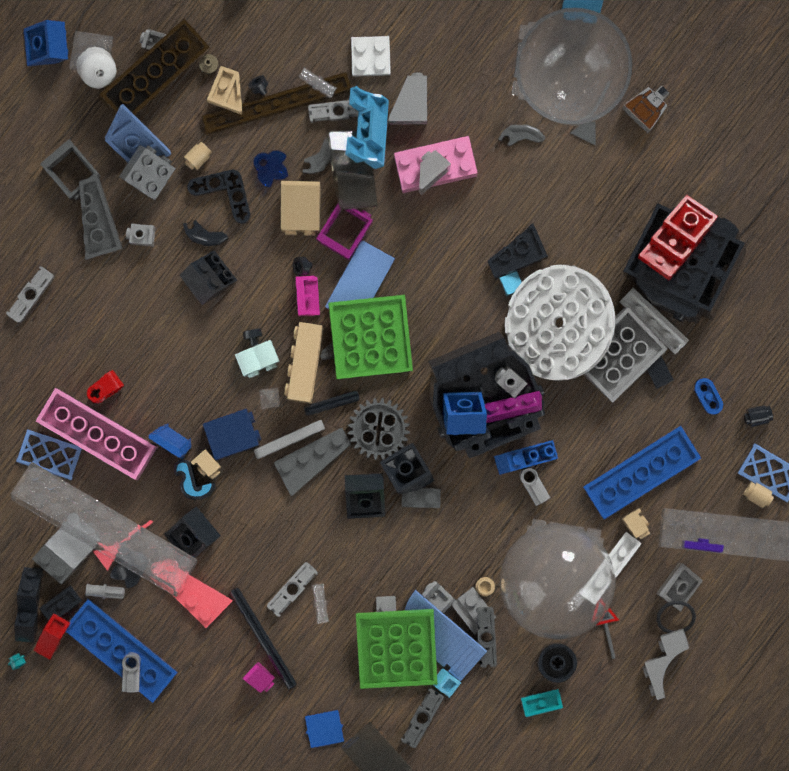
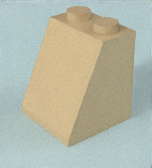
[281,181,321,236]

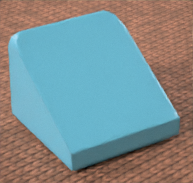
[499,271,522,296]
[433,669,461,698]

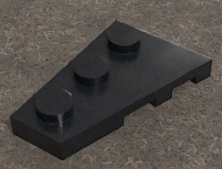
[488,223,548,280]

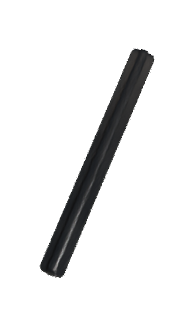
[230,588,297,690]

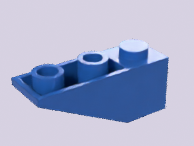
[494,440,558,475]

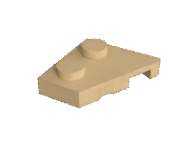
[207,66,242,114]

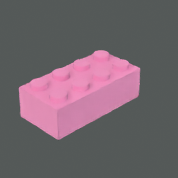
[394,136,477,193]

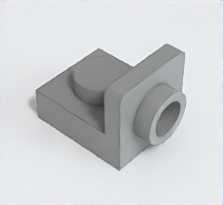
[376,596,396,612]

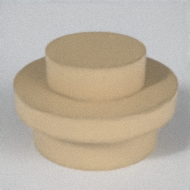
[476,577,495,596]

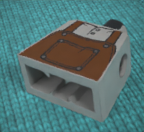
[622,86,669,133]

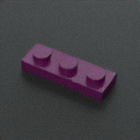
[485,391,542,423]

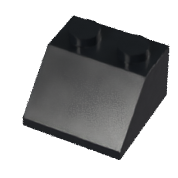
[345,473,386,519]
[164,506,221,564]

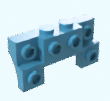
[345,86,389,169]

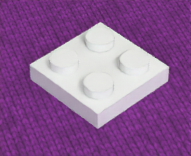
[351,36,390,76]

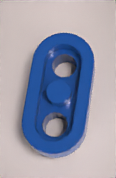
[694,378,723,415]

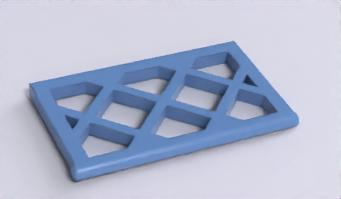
[16,429,82,480]
[738,443,789,503]

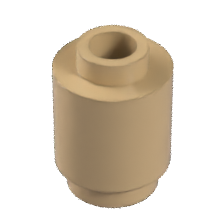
[184,142,212,170]
[743,482,774,508]

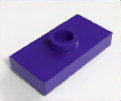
[682,538,724,553]

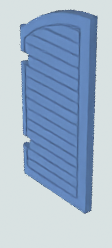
[405,590,487,681]

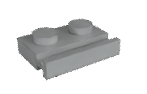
[452,587,496,635]

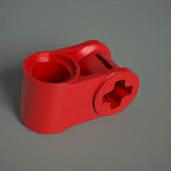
[87,370,124,404]

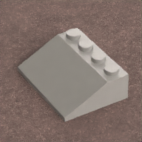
[583,307,667,402]

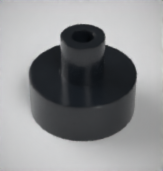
[248,75,268,96]
[292,256,313,276]
[242,329,263,346]

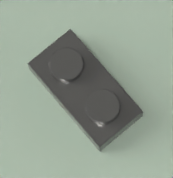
[402,488,441,508]

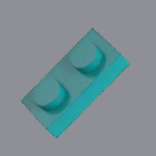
[521,689,563,717]

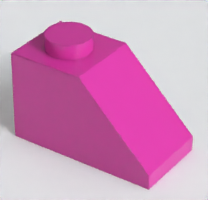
[243,662,275,693]

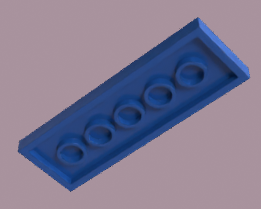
[583,426,701,520]
[66,599,178,703]

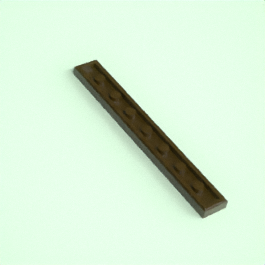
[201,72,351,135]

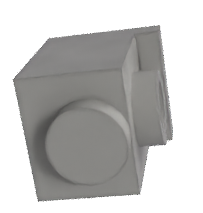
[126,224,155,247]
[494,365,527,398]

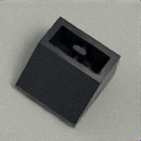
[179,250,237,305]

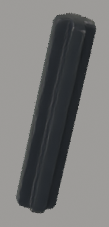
[304,391,360,416]

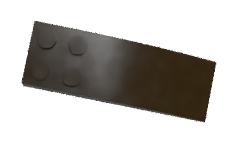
[98,18,210,116]

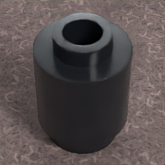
[743,405,773,428]

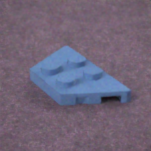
[105,104,171,162]

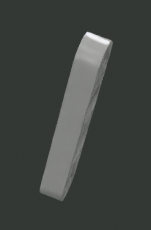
[253,420,325,459]

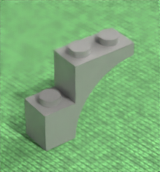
[643,629,689,700]

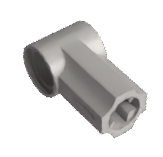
[519,468,550,506]
[122,652,141,692]

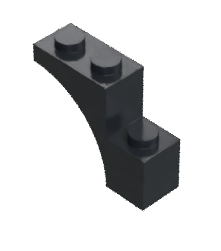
[14,567,43,643]

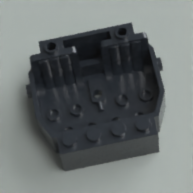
[623,203,746,324]
[428,332,545,459]

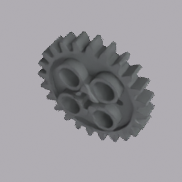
[348,398,410,460]

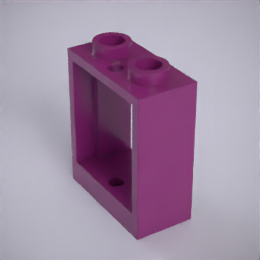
[316,200,373,261]

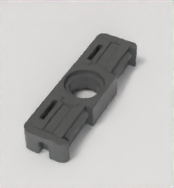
[476,606,497,667]
[401,688,444,748]

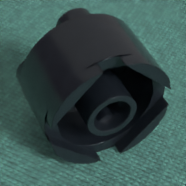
[537,642,577,683]

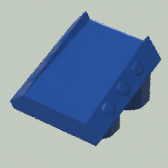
[148,424,191,459]

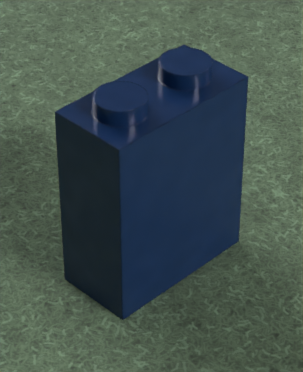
[203,409,262,461]

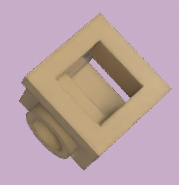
[191,449,221,480]
[622,508,650,539]

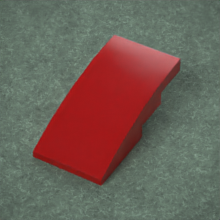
[638,195,718,280]

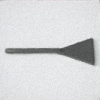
[570,82,612,146]

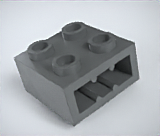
[119,145,176,200]

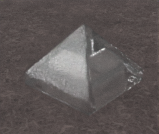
[259,388,280,409]

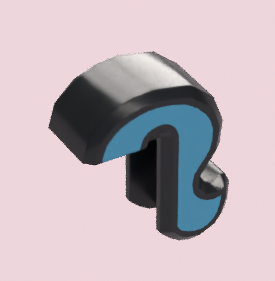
[174,459,216,500]

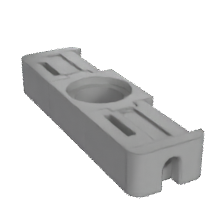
[308,100,359,123]
[6,267,54,323]
[267,562,318,616]

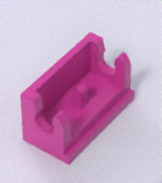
[296,276,320,317]

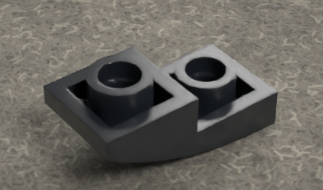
[647,356,674,389]

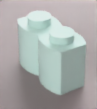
[235,340,280,378]

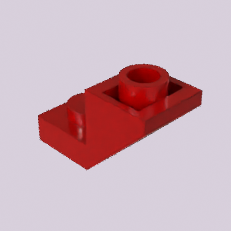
[33,613,70,660]

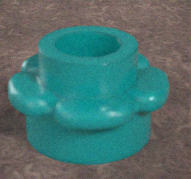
[8,653,27,670]

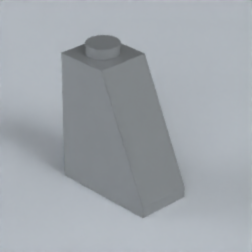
[389,73,427,125]

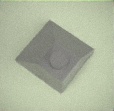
[419,150,451,195]

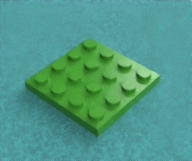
[328,295,413,379]
[356,609,437,689]

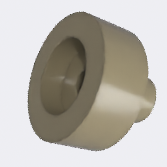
[199,54,219,75]

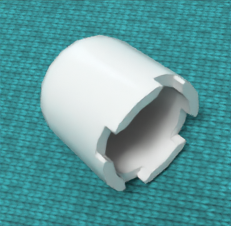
[76,47,117,89]

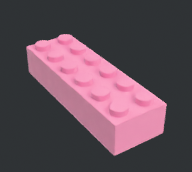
[36,388,157,480]

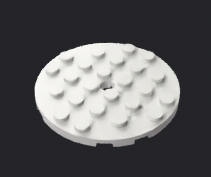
[505,265,615,381]

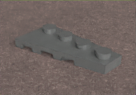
[79,175,123,260]
[274,428,351,497]

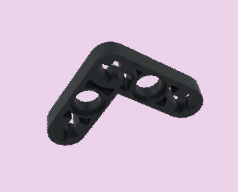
[187,169,251,224]

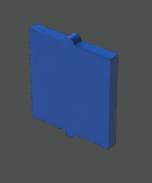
[305,710,344,748]

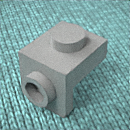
[140,29,166,49]
[422,581,455,613]

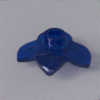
[253,150,288,188]

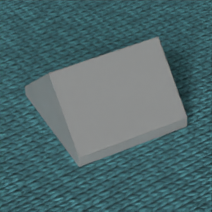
[656,563,703,611]

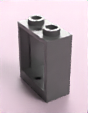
[40,139,101,201]

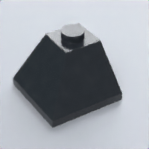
[380,443,435,494]

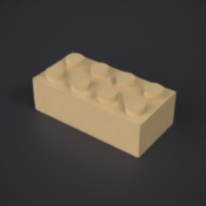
[284,322,323,404]

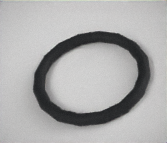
[656,601,696,633]

